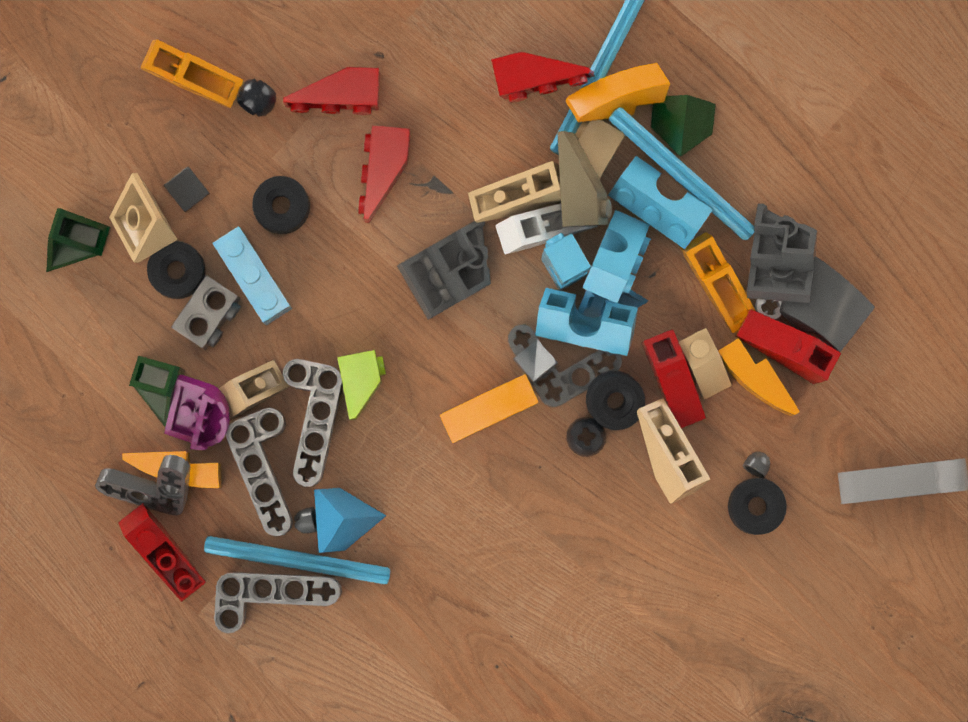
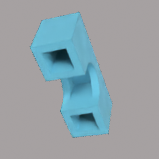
[608,156,713,249]
[582,210,651,303]
[212,226,292,325]
[541,233,591,291]
[535,288,638,356]

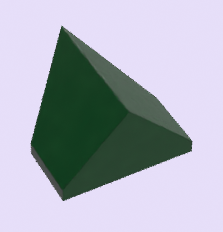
[650,95,716,157]
[46,208,110,272]
[129,356,185,427]

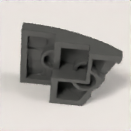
[747,203,817,303]
[397,221,491,320]
[780,256,875,352]

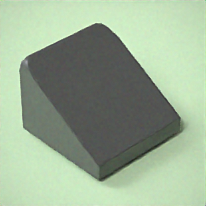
[164,166,210,212]

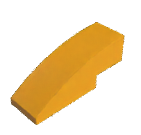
[140,39,243,108]
[566,63,670,122]
[680,232,756,333]
[718,338,800,416]
[440,374,539,443]
[122,451,222,488]

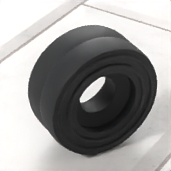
[252,176,310,234]
[147,241,206,299]
[586,371,645,430]
[728,478,787,535]

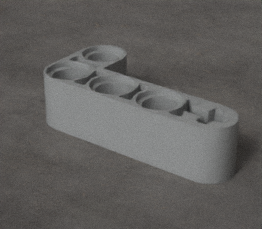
[283,359,343,487]
[226,408,293,536]
[838,458,968,504]
[214,572,342,633]

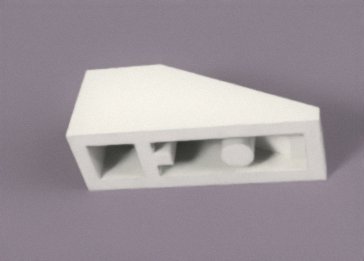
[495,203,597,255]

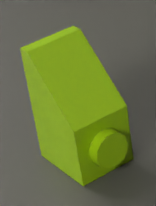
[337,350,386,420]

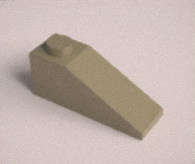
[557,131,612,227]

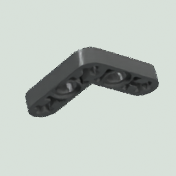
[508,325,622,407]
[95,455,191,515]

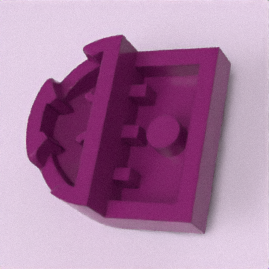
[164,374,230,450]

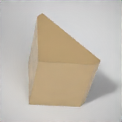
[109,173,177,263]

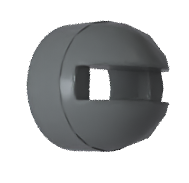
[743,452,771,478]
[294,507,317,534]

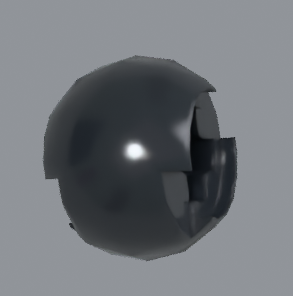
[237,79,276,117]
[566,417,606,457]

